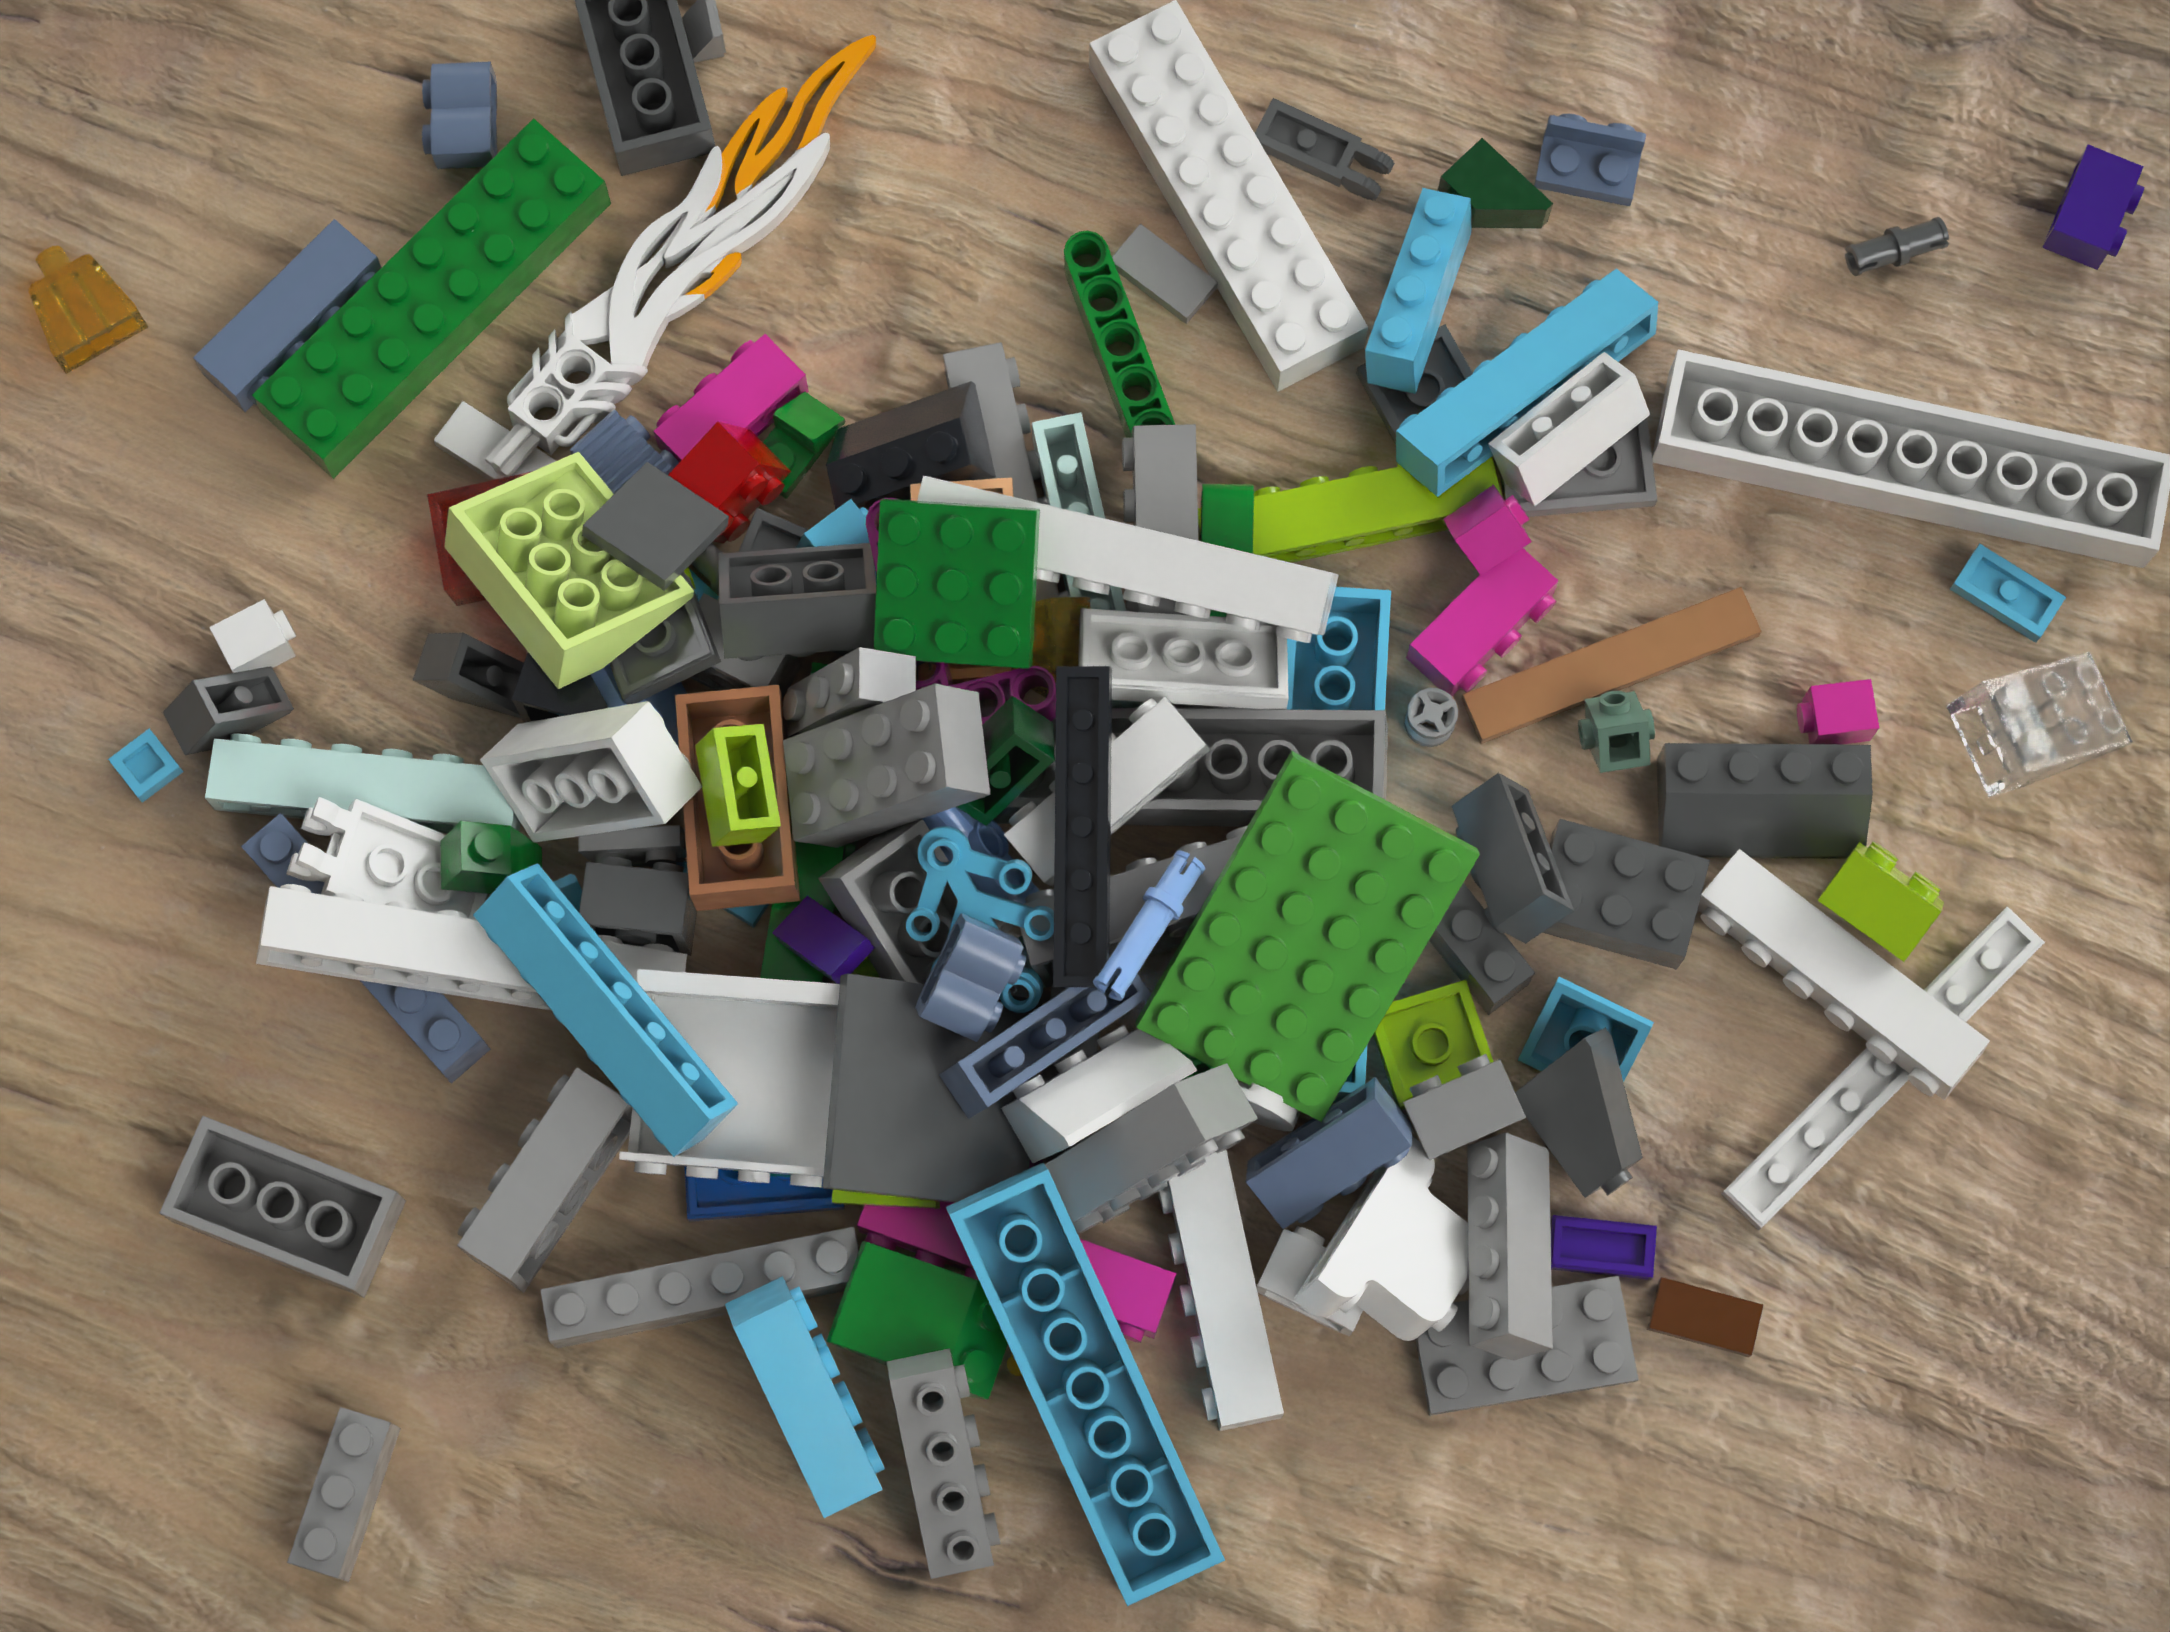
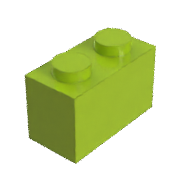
[695,724,781,847]

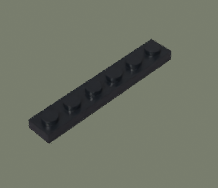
[1053,666,1112,988]

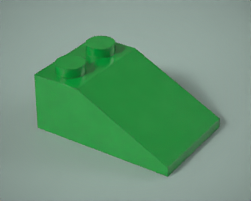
[826,1241,1008,1400]

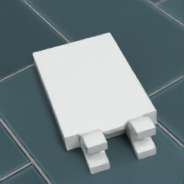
[286,797,487,920]

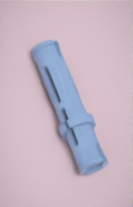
[1093,850,1206,1001]

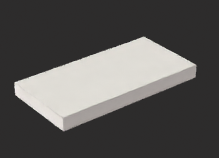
[1078,608,1289,709]

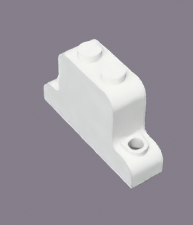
[1294,1136,1469,1341]

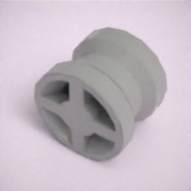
[1404,688,1458,747]

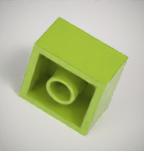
[1818,841,1944,962]

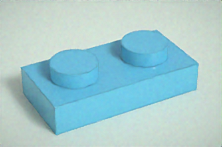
[1950,543,2066,643]

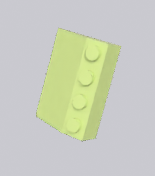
[444,452,694,689]

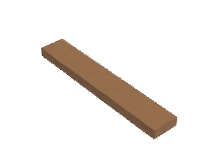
[1461,587,1762,744]

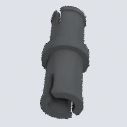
[1845,217,1949,276]

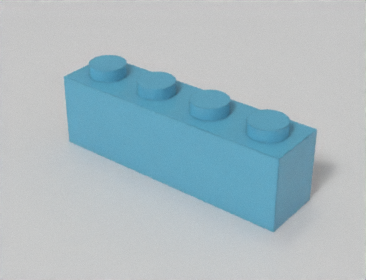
[1365,188,1472,394]

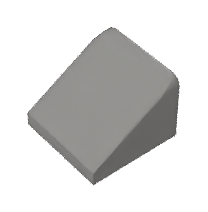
[682,0,726,63]

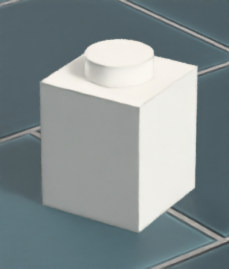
[209,599,296,673]

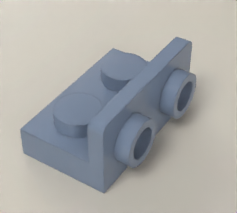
[1534,114,1646,206]

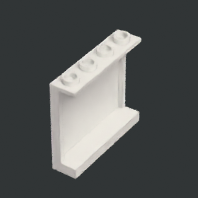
[619,969,840,1188]

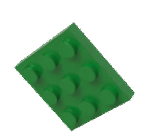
[874,499,1040,669]

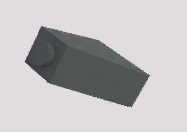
[1515,1027,1643,1198]

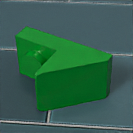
[763,392,846,499]

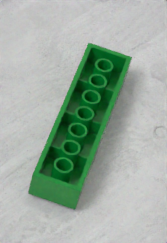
[252,118,611,479]

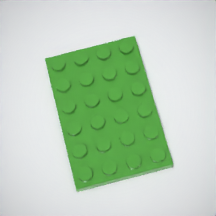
[1136,751,1480,1122]

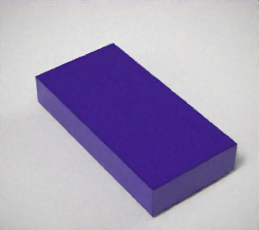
[772,895,875,984]
[1550,1215,1657,1280]

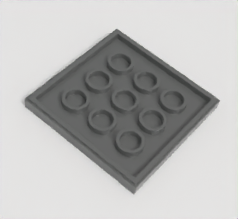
[822,974,1042,1203]

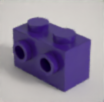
[2042,144,2145,270]

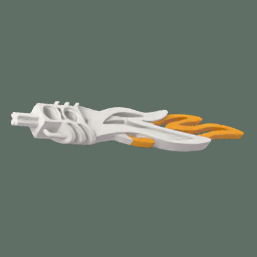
[485,35,876,478]

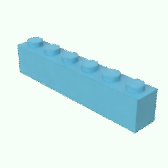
[1396,269,1659,497]
[473,863,738,1157]

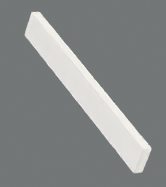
[1721,907,2045,1231]

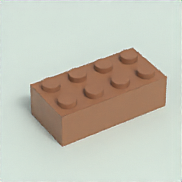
[675,685,800,911]

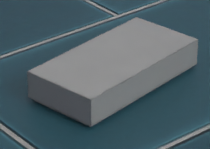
[1112,224,1218,324]

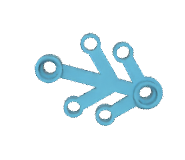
[906,826,1054,1013]

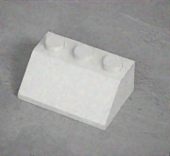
[1001,1025,1197,1163]

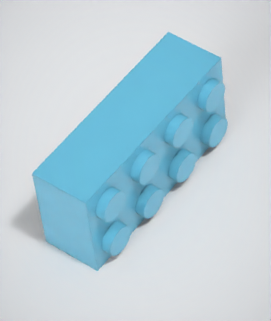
[725,1276,885,1518]

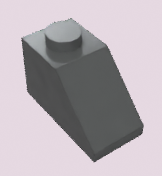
[413,633,524,718]
[163,666,294,755]

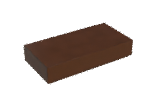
[1647,1277,1764,1357]

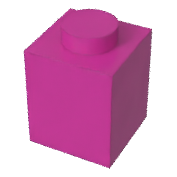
[1444,485,1532,576]
[1797,679,1880,745]

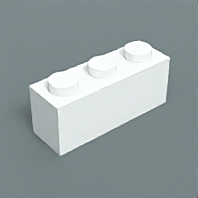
[1488,352,1650,506]

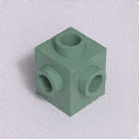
[1578,691,1655,773]

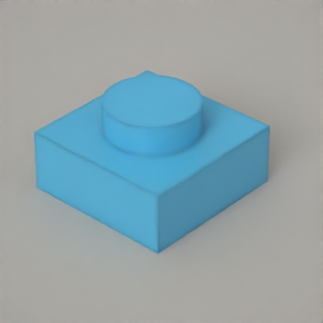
[108,728,184,803]

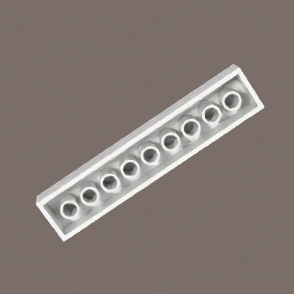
[1652,350,2170,568]

